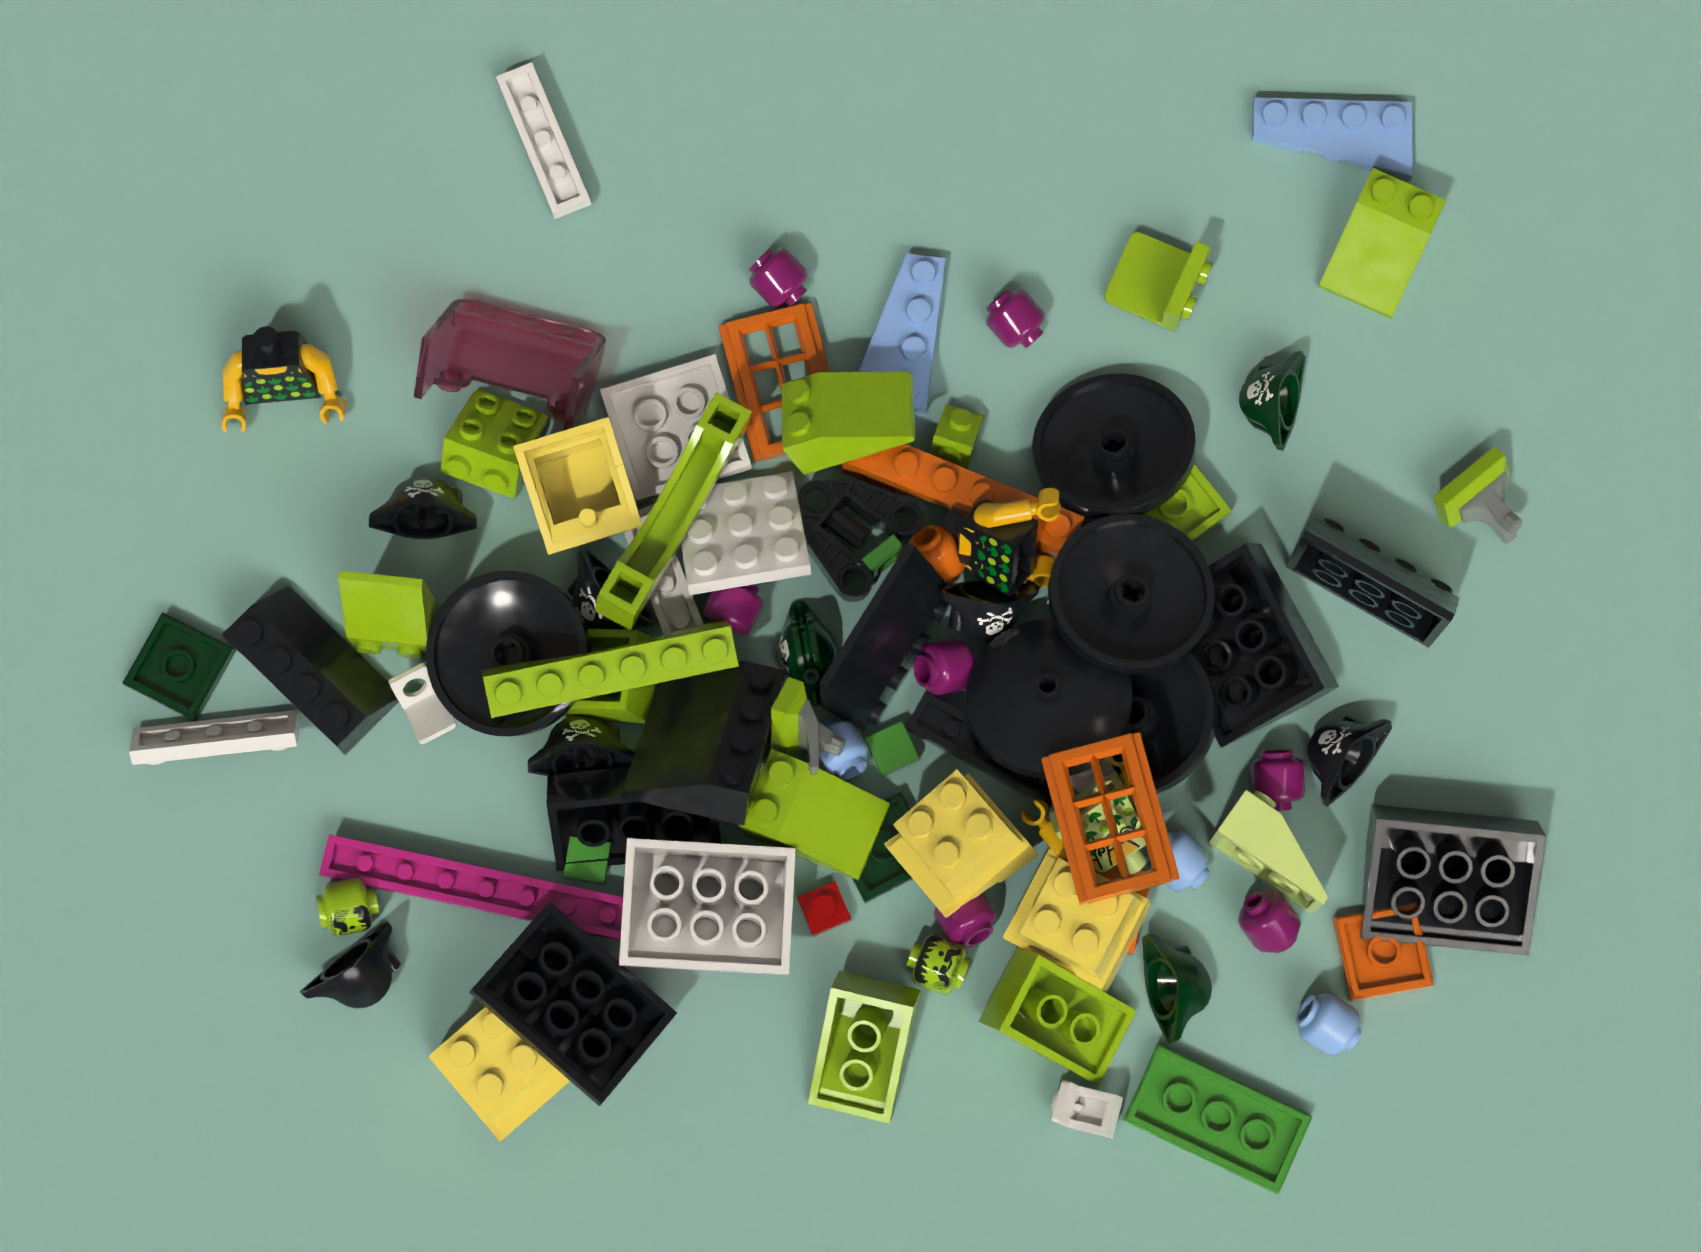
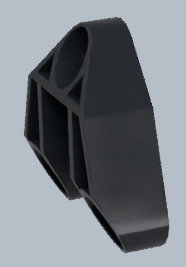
[798,479,924,602]

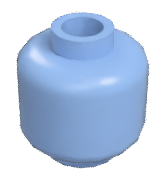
[819,720,870,782]
[1146,829,1210,892]
[1295,992,1361,1056]

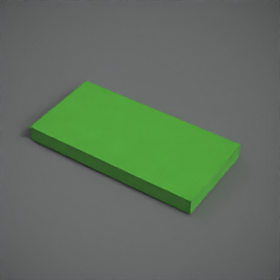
[1122,1043,1313,1194]

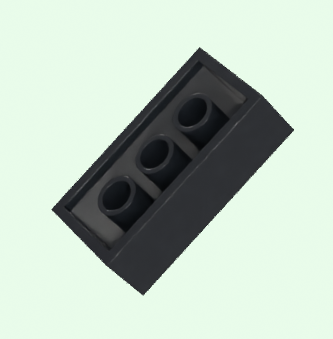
[222,586,399,755]
[546,767,721,871]

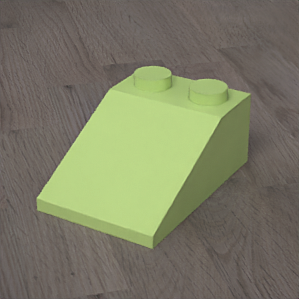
[1209,790,1328,915]

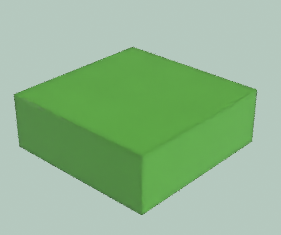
[862,534,902,579]
[865,721,920,777]
[563,836,611,884]

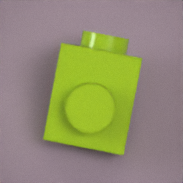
[930,404,984,469]

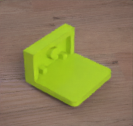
[1104,232,1213,332]
[440,390,548,499]

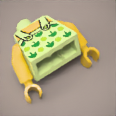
[1022,756,1146,875]

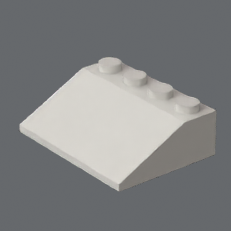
[619,838,796,975]

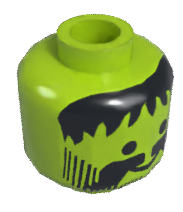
[316,878,379,936]
[906,934,971,995]

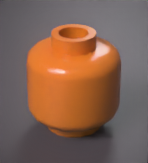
[910,525,965,585]

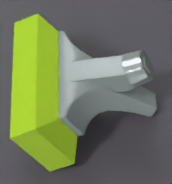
[1433,446,1523,543]
[771,677,846,775]

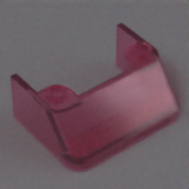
[414,299,606,431]

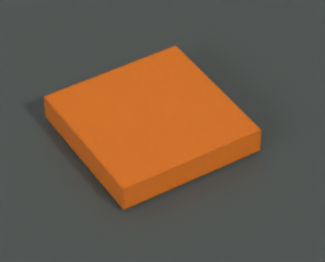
[1333,903,1434,1001]

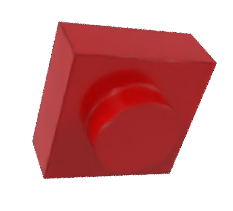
[797,881,851,937]

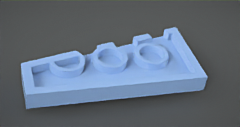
[1252,97,1413,182]
[858,253,946,415]

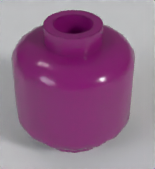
[749,248,808,307]
[986,288,1045,348]
[702,585,763,635]
[913,638,976,695]
[1250,750,1305,811]
[1238,890,1301,953]
[934,893,996,947]

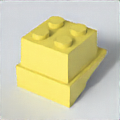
[513,417,642,555]
[884,769,1039,918]
[1002,849,1152,993]
[428,1007,571,1142]

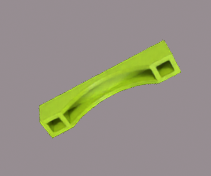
[595,392,752,630]
[482,621,739,718]

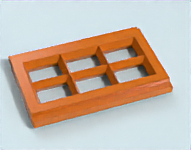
[719,303,830,462]
[1041,732,1180,905]

